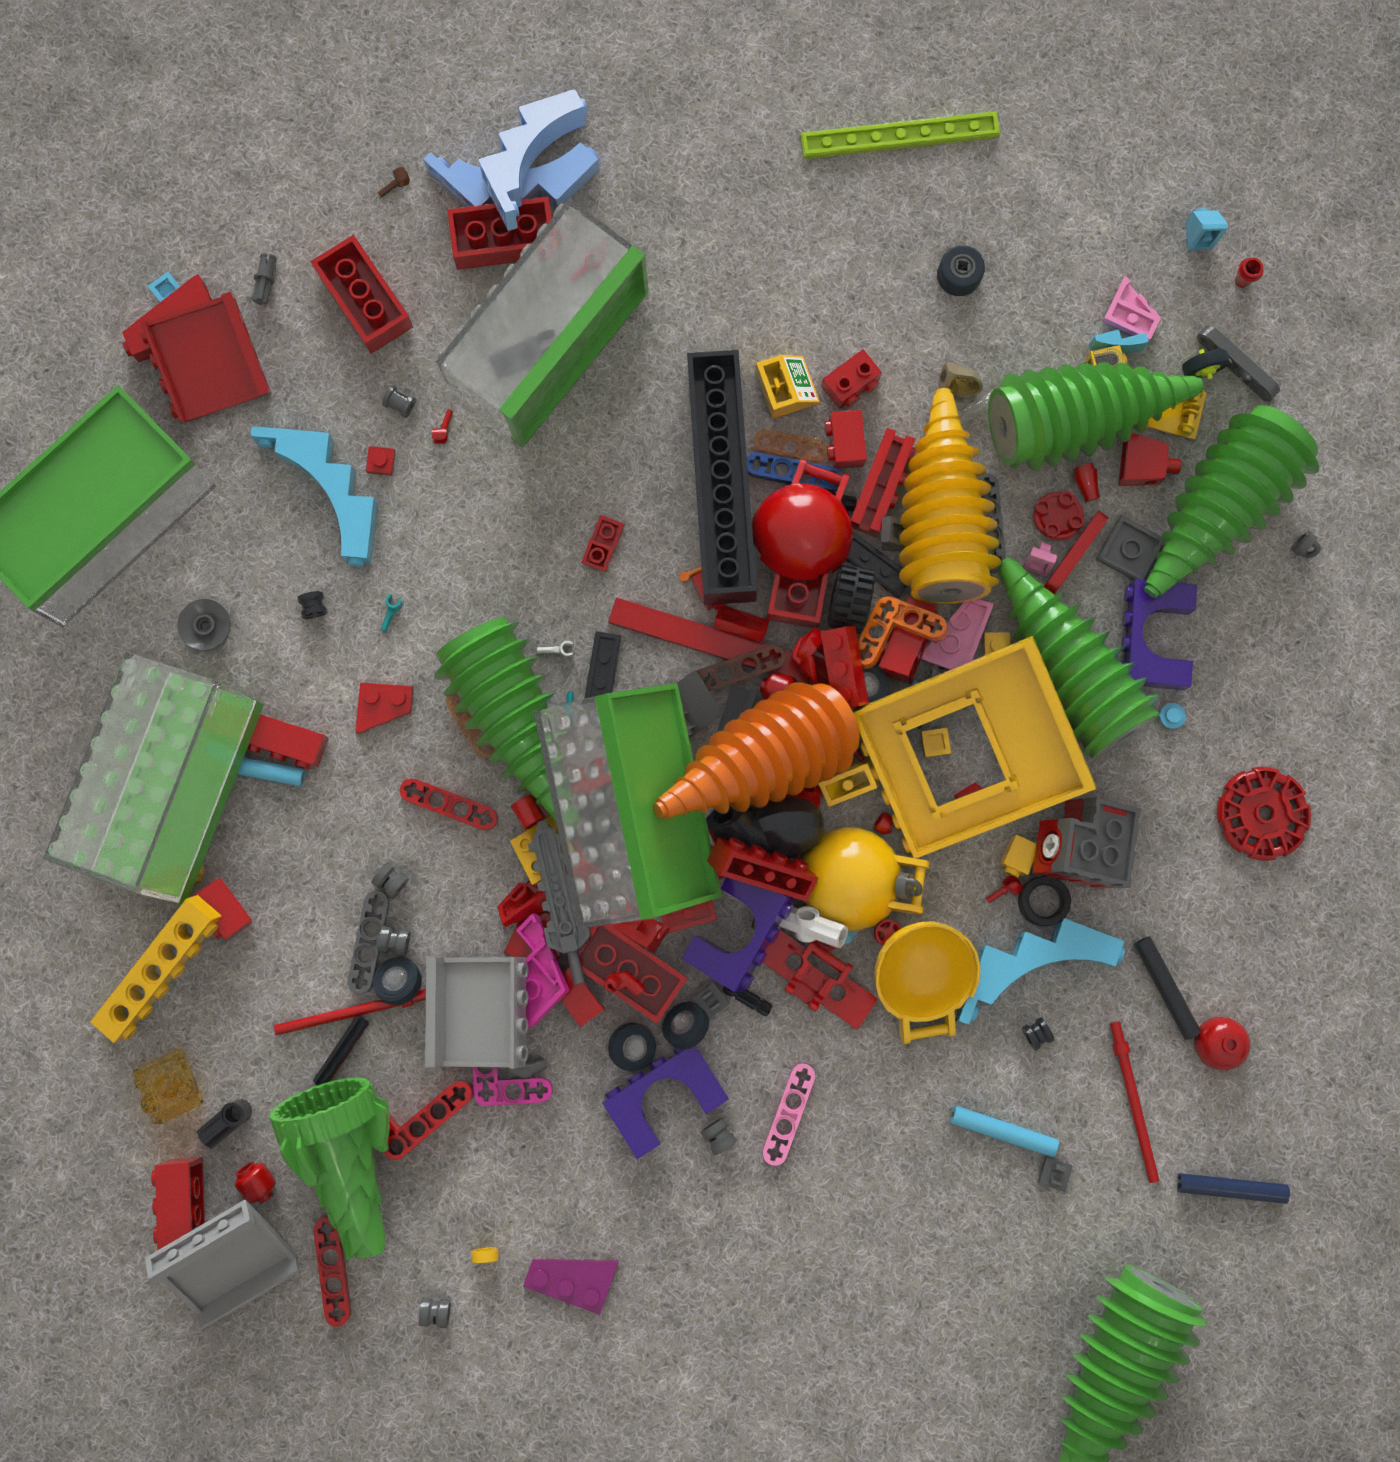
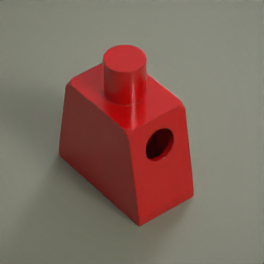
[1118,433,1181,486]

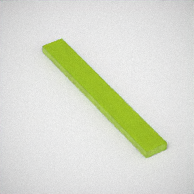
[800,111,1000,159]

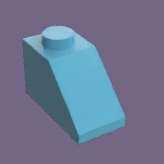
[1186,208,1228,250]

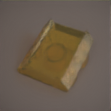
[132,1049,204,1125]

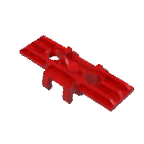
[763,930,878,1030]

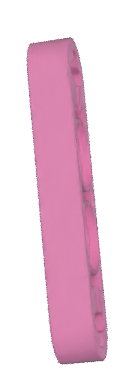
[762,1063,815,1166]

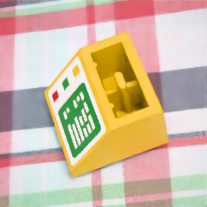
[755,355,820,419]

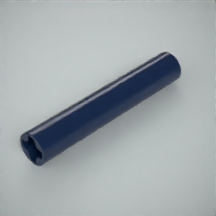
[1177,1173,1290,1204]

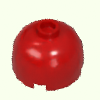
[1194,1017,1251,1071]

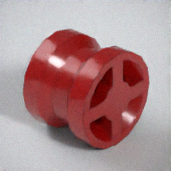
[873,919,901,946]

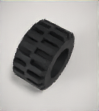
[827,564,875,634]

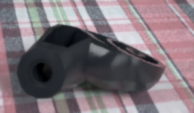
[706,797,824,860]

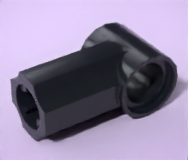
[196,1099,252,1149]

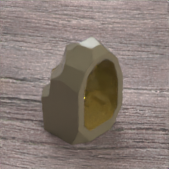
[939,363,983,398]

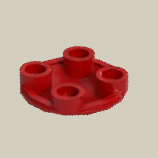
[1033,491,1084,541]

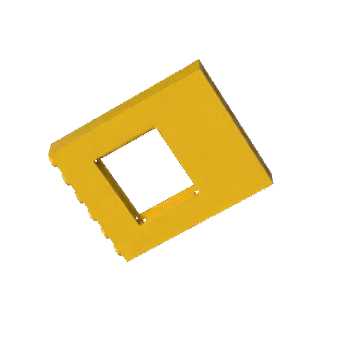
[853,636,1096,859]

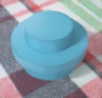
[1159,703,1186,729]

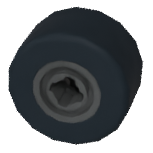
[937,245,985,296]

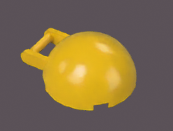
[801,827,930,931]
[874,921,981,1045]

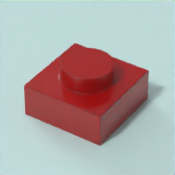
[366,446,396,476]

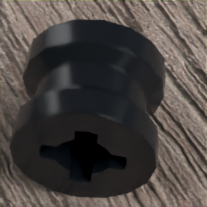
[297,591,328,619]
[1022,1017,1054,1051]

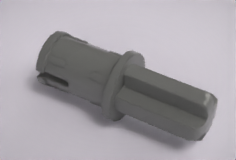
[252,253,277,305]

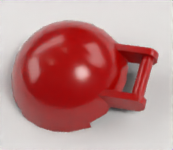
[752,459,853,580]

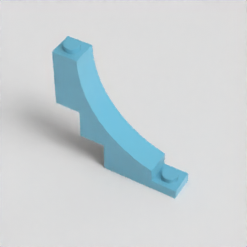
[250,426,378,567]
[955,918,1125,1025]

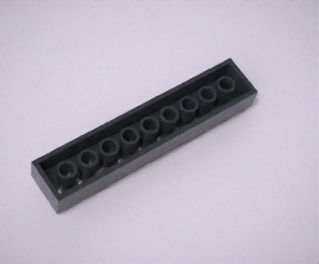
[687,350,757,605]

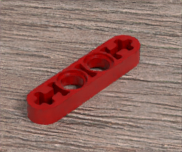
[1044,510,1109,594]
[400,778,498,831]
[313,1216,351,1327]

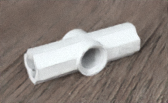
[779,906,848,949]

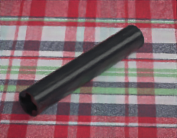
[1134,936,1201,1040]

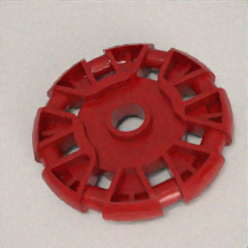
[1216,767,1311,861]

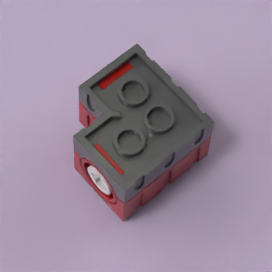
[1032,797,1141,889]

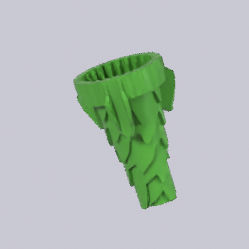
[269,1077,389,1260]

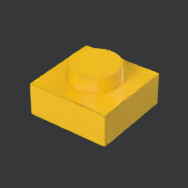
[983,632,1011,656]
[920,728,951,758]

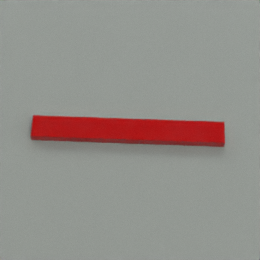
[608,597,808,684]

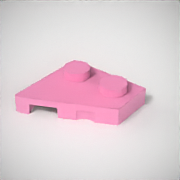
[1102,277,1161,341]

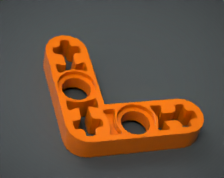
[858,596,948,669]

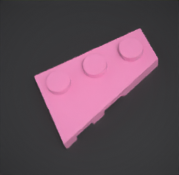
[921,599,994,671]

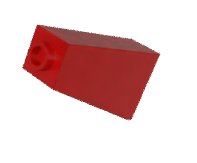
[122,274,212,363]

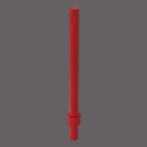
[274,989,426,1036]
[1110,1021,1160,1183]

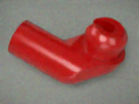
[604,971,646,997]

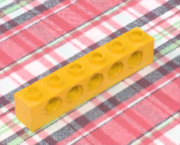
[90,895,222,1043]

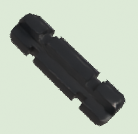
[723,986,773,1017]

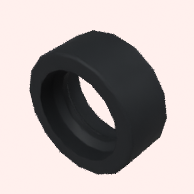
[1018,875,1072,927]

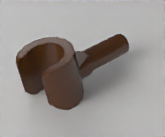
[378,167,410,198]

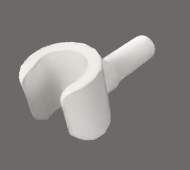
[537,641,574,658]

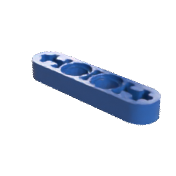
[747,452,843,492]

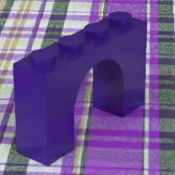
[1121,579,1197,690]
[681,877,794,992]
[602,1046,729,1159]

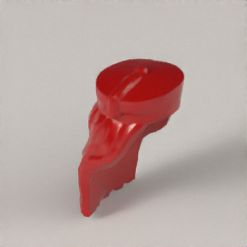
[791,627,830,686]

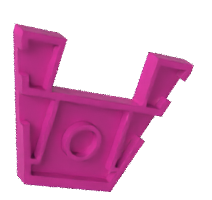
[516,913,570,1028]

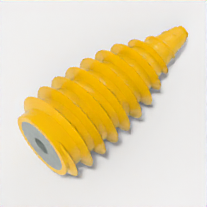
[899,388,1001,604]

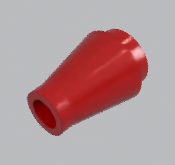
[1235,258,1264,288]
[1072,462,1100,502]

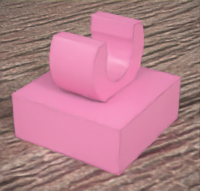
[1023,542,1057,577]

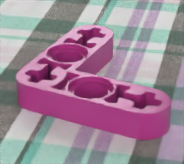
[473,1067,553,1106]

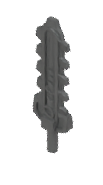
[528,820,592,985]

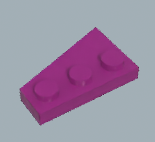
[523,1259,619,1315]

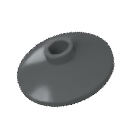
[177,599,231,651]

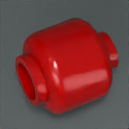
[760,672,797,700]
[234,1161,276,1204]

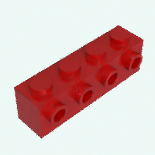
[707,837,819,902]

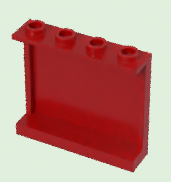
[139,291,271,423]

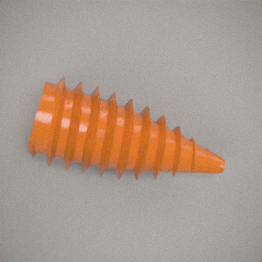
[653,682,859,819]

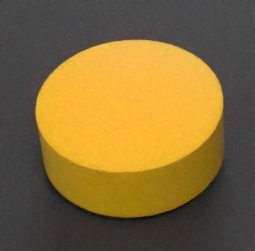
[471,1247,499,1263]

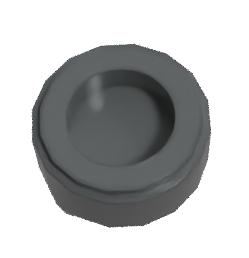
[1291,531,1321,558]
[895,872,923,900]

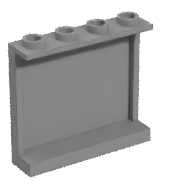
[425,957,529,1069]
[145,1200,300,1330]

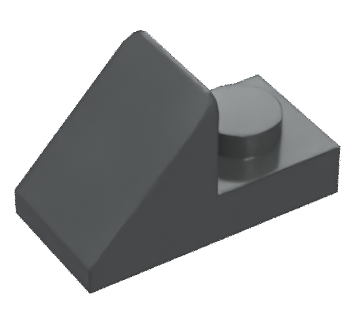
[881,516,905,552]

